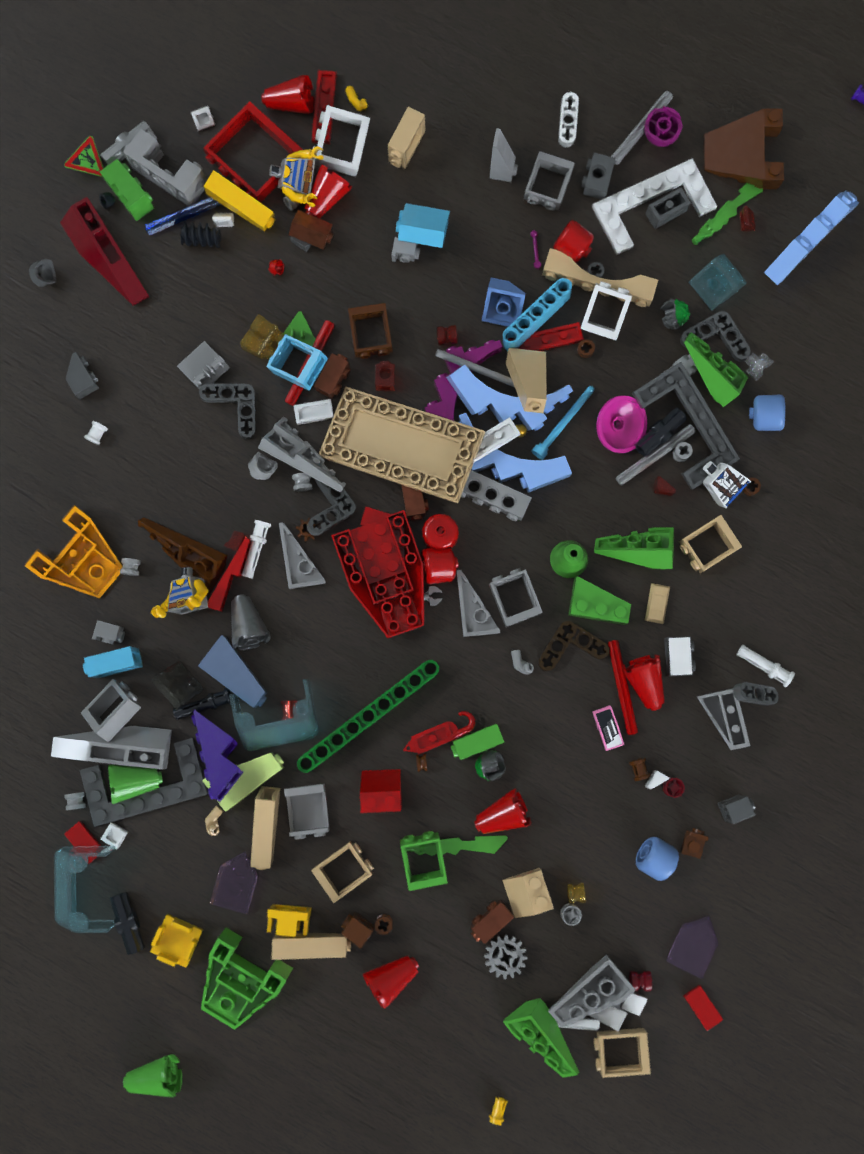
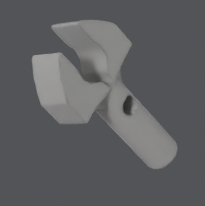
[424,586,442,606]

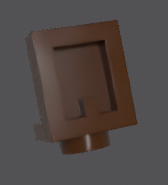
[680,828,709,859]

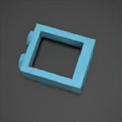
[266,334,328,391]
[83,646,143,678]

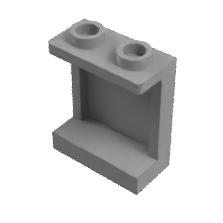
[284,783,330,839]

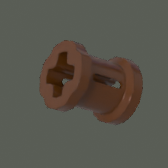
[629,758,651,781]
[375,914,393,935]

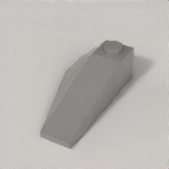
[490,128,518,182]
[548,954,636,1027]

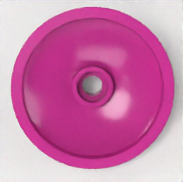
[596,395,647,453]

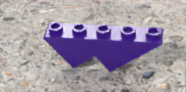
[191,710,244,802]

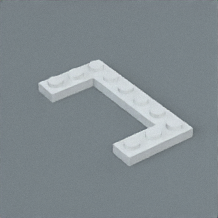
[592,158,717,255]

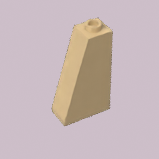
[506,348,547,413]
[251,786,281,870]
[272,933,351,960]

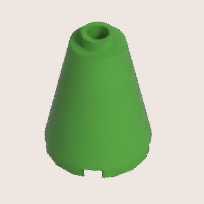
[550,540,588,578]
[108,764,163,804]
[123,1054,182,1097]

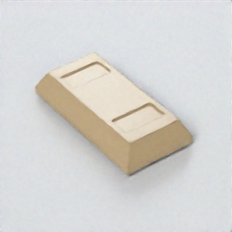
[645,583,670,624]

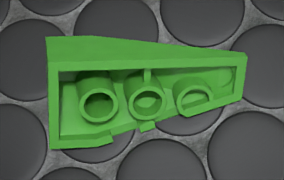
[684,332,748,407]
[594,527,674,569]
[503,998,579,1078]

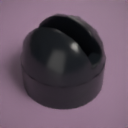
[99,192,115,209]

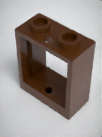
[348,303,393,359]

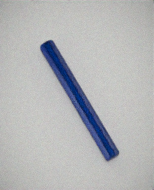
[145,197,222,235]

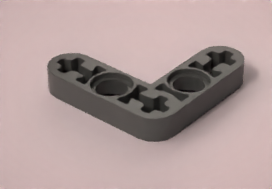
[680,311,750,362]
[199,384,255,439]
[307,479,356,536]

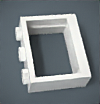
[313,105,370,177]

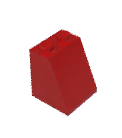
[360,769,402,813]

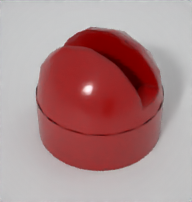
[268,260,284,275]

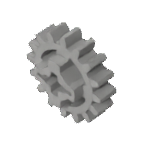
[484,934,527,979]

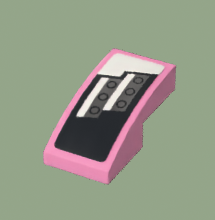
[592,705,624,751]

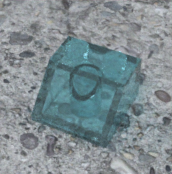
[689,254,747,311]

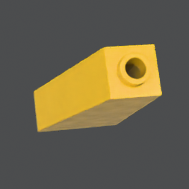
[204,170,275,232]

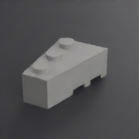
[696,688,750,750]

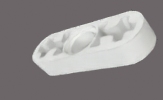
[558,92,579,147]

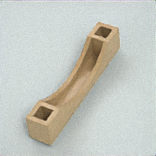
[542,248,658,307]

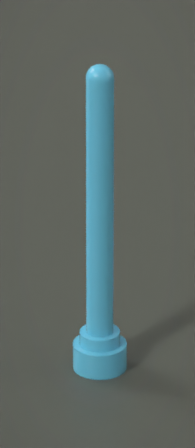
[531,386,594,460]

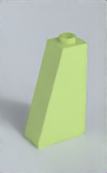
[202,752,284,812]

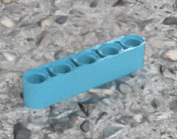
[503,278,572,351]

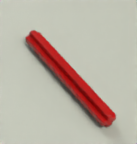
[285,321,335,405]
[608,640,638,735]

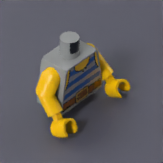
[269,146,324,207]
[151,567,208,618]

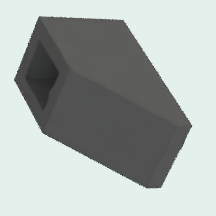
[66,352,99,399]

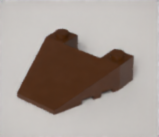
[704,108,784,189]

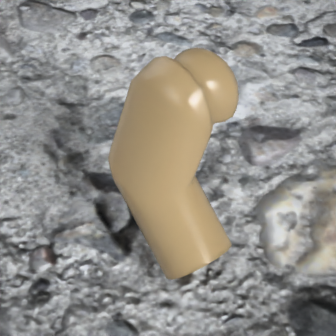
[205,805,224,836]

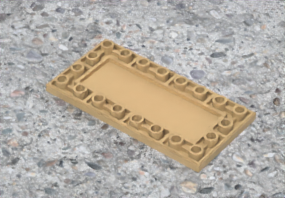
[319,386,485,504]

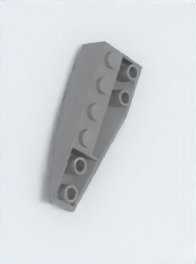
[51,726,172,769]

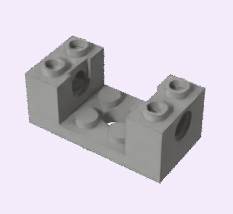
[123,129,207,208]

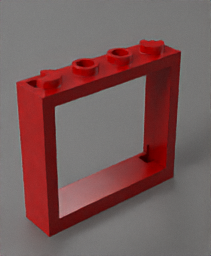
[203,101,303,203]

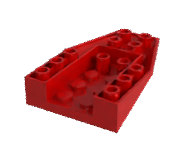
[331,510,424,638]

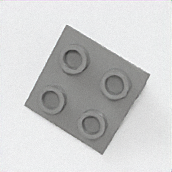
[177,341,230,389]

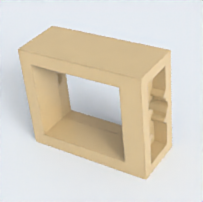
[388,107,425,169]
[679,515,742,573]
[311,841,374,903]
[594,1028,651,1078]

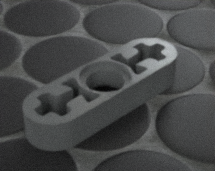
[733,682,779,706]

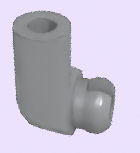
[511,650,534,675]

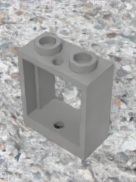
[524,151,574,211]
[489,568,543,627]
[81,679,141,742]

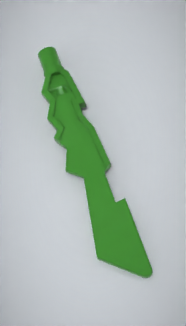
[692,183,763,245]
[401,835,508,856]

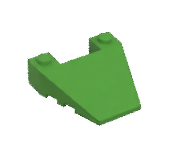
[201,928,293,1030]

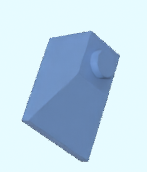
[482,278,526,327]

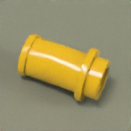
[489,1096,508,1125]

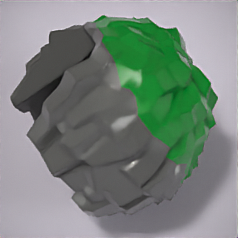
[660,299,690,330]
[475,750,506,782]

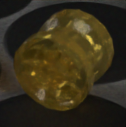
[567,883,586,904]

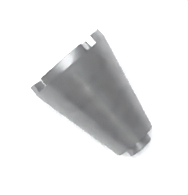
[231,594,271,650]

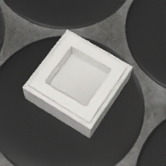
[100,822,128,849]

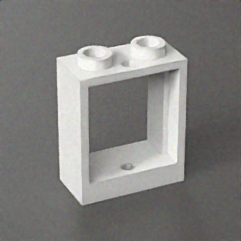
[580,281,632,340]

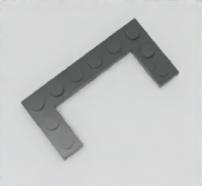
[632,362,740,490]
[80,738,208,827]

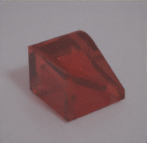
[223,531,247,552]

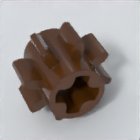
[296,518,318,542]

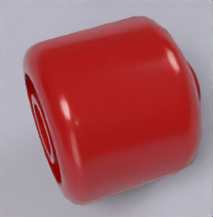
[553,220,594,263]
[422,514,459,549]
[420,548,458,584]

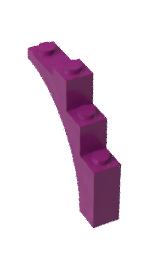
[425,340,502,421]

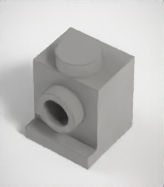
[392,237,420,263]
[92,620,125,645]

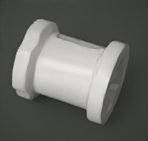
[84,421,108,445]

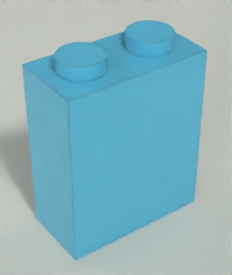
[396,203,450,248]

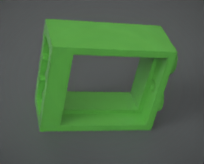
[450,724,505,760]
[400,831,448,891]

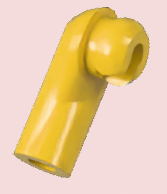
[345,86,368,111]

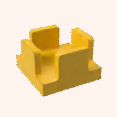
[267,904,312,937]
[150,914,203,968]

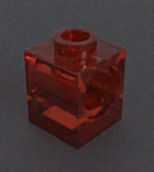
[375,361,395,391]

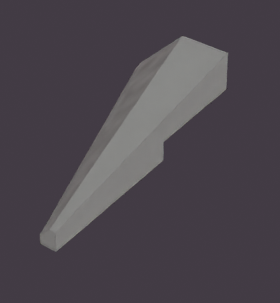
[258,417,346,492]

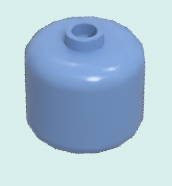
[749,395,785,431]
[636,837,679,881]

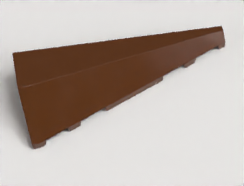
[138,517,227,594]

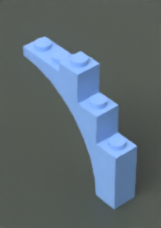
[764,191,859,285]
[446,365,573,431]
[458,413,572,493]

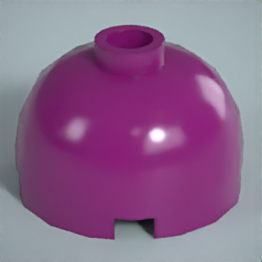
[644,107,683,147]

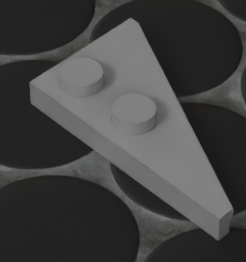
[279,522,326,589]
[456,570,500,637]

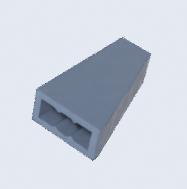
[198,635,268,708]

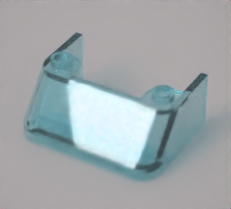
[229,679,319,751]
[54,846,115,933]

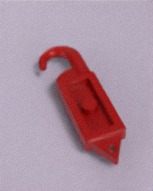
[403,711,475,755]

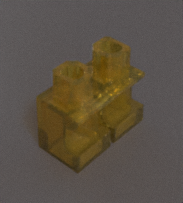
[240,314,284,359]

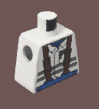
[703,461,751,508]

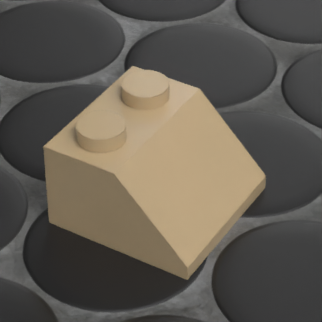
[503,868,554,918]

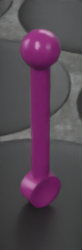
[531,230,541,269]

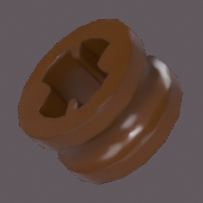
[577,339,595,358]
[743,478,761,496]
[416,754,428,772]

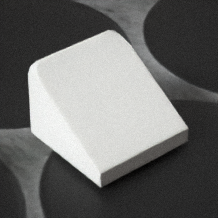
[191,106,215,131]
[212,213,234,227]
[645,770,670,789]
[621,992,647,1016]

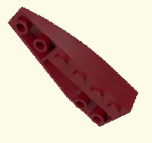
[60,197,149,306]

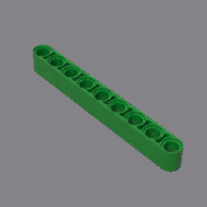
[297,660,439,773]

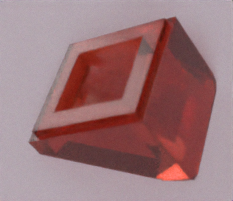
[739,206,755,231]
[653,476,676,496]

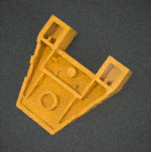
[25,505,123,599]

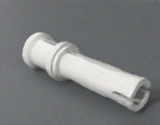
[241,520,271,579]
[736,645,795,687]

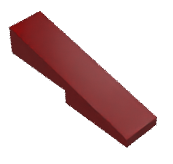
[208,538,251,612]

